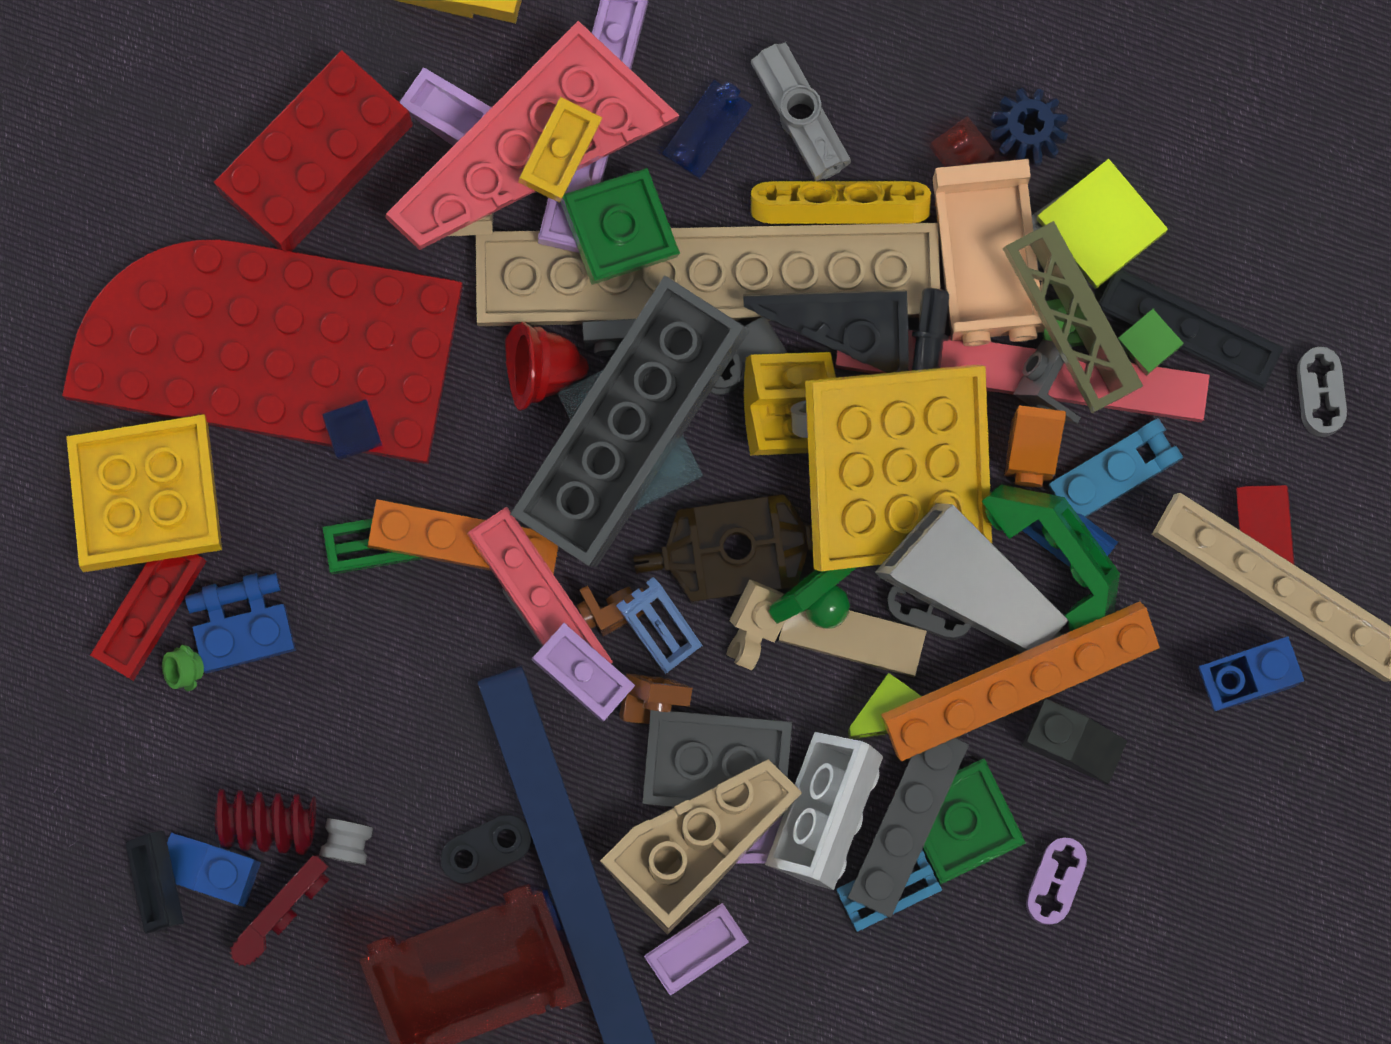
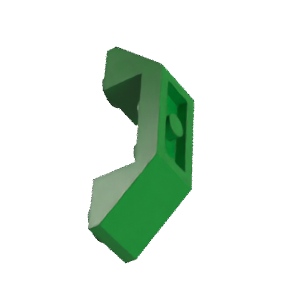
[982,485,1120,631]

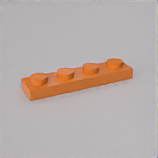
[367,499,558,574]

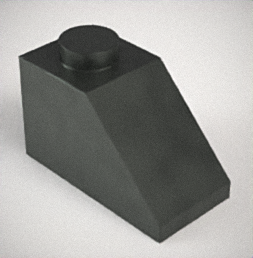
[1022,698,1127,784]

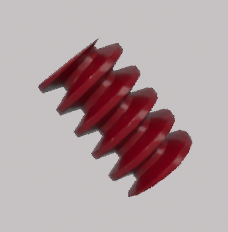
[215,789,317,855]

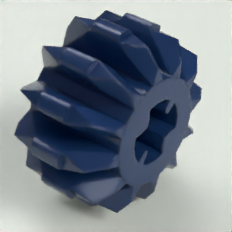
[990,88,1068,167]

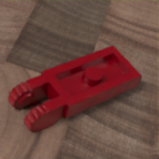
[230,854,330,967]

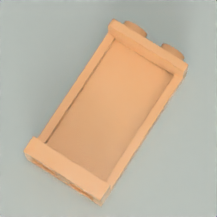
[933,159,1045,346]

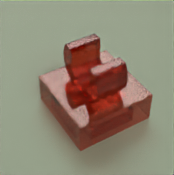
[930,116,995,167]

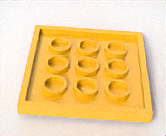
[805,364,992,571]

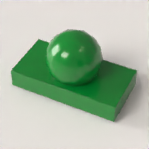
[768,567,857,629]

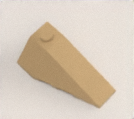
[600,759,802,935]

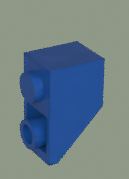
[1198,636,1304,712]

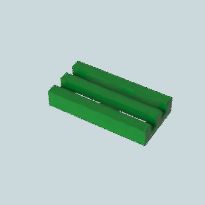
[323,518,423,575]

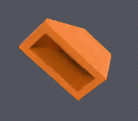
[1004,405,1066,487]

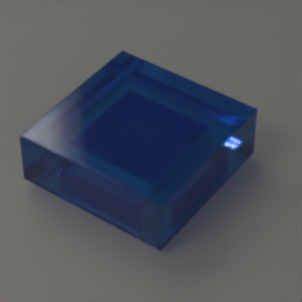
[322,399,382,460]

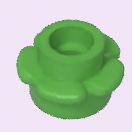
[162,645,204,691]

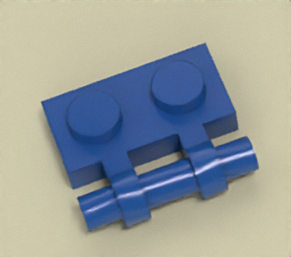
[185,573,296,674]

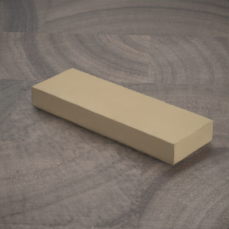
[779,610,927,677]

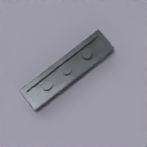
[847,738,969,918]

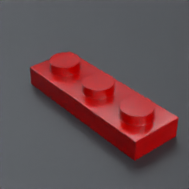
[90,554,207,681]

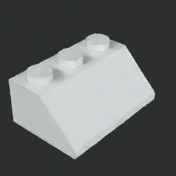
[765,732,883,890]

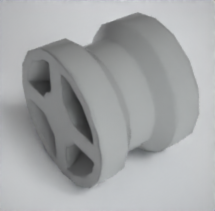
[319,818,373,865]

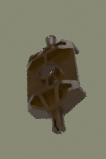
[633,494,813,605]

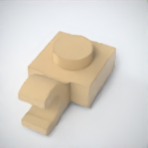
[726,579,786,670]

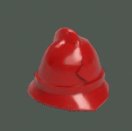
[505,322,589,411]

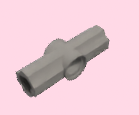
[751,42,851,181]

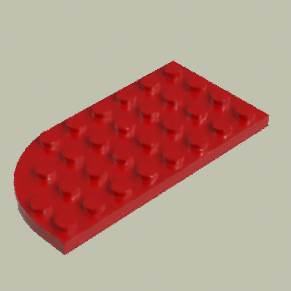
[62,240,463,464]

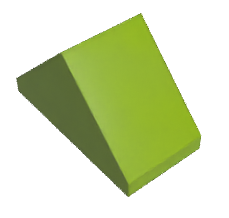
[848,673,922,740]

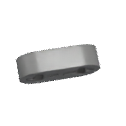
[1296,347,1347,437]

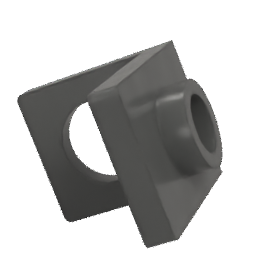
[1013,340,1081,424]

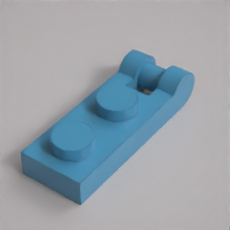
[1047,418,1184,517]

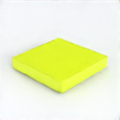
[1036,159,1168,289]

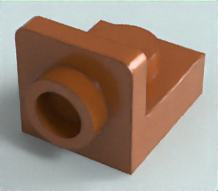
[576,585,651,636]
[619,673,693,724]

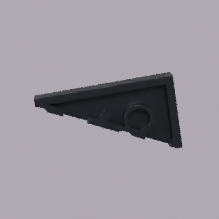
[743,290,909,373]

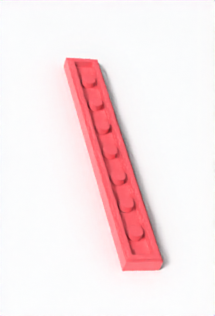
[835,330,1210,423]

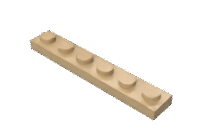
[1152,493,1391,682]

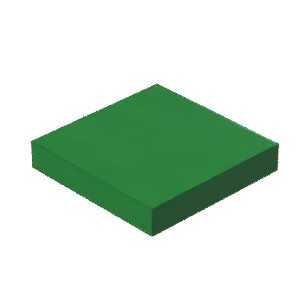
[560,168,680,285]
[922,758,1026,885]

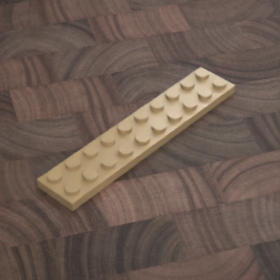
[476,223,940,326]

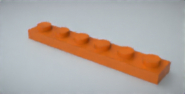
[881,601,1160,761]

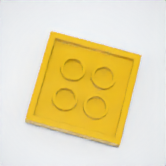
[66,414,222,572]

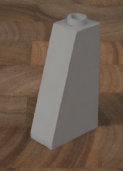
[875,503,1068,652]

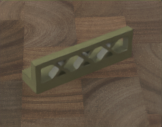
[1003,221,1143,413]

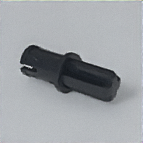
[912,288,949,371]

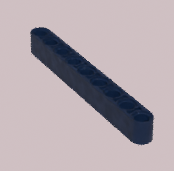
[477,665,656,1044]

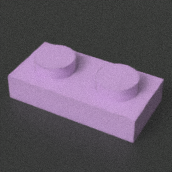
[531,623,635,723]

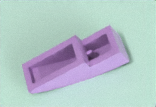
[400,67,492,146]

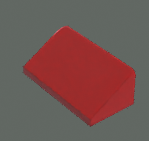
[1236,485,1295,565]

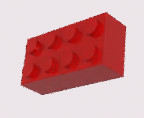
[214,50,413,252]

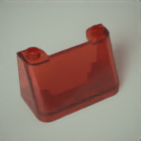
[359,884,583,1044]

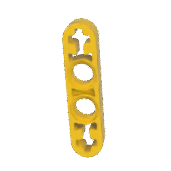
[751,181,931,224]

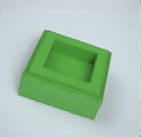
[1118,309,1184,376]

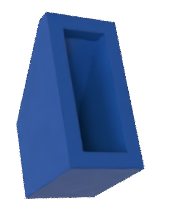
[167,833,261,907]

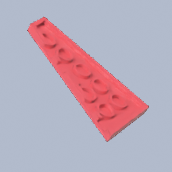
[386,21,679,250]

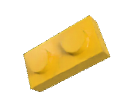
[518,97,602,203]

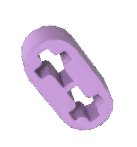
[1026,837,1087,925]

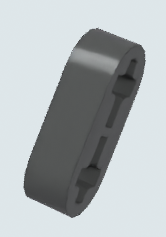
[886,586,971,640]

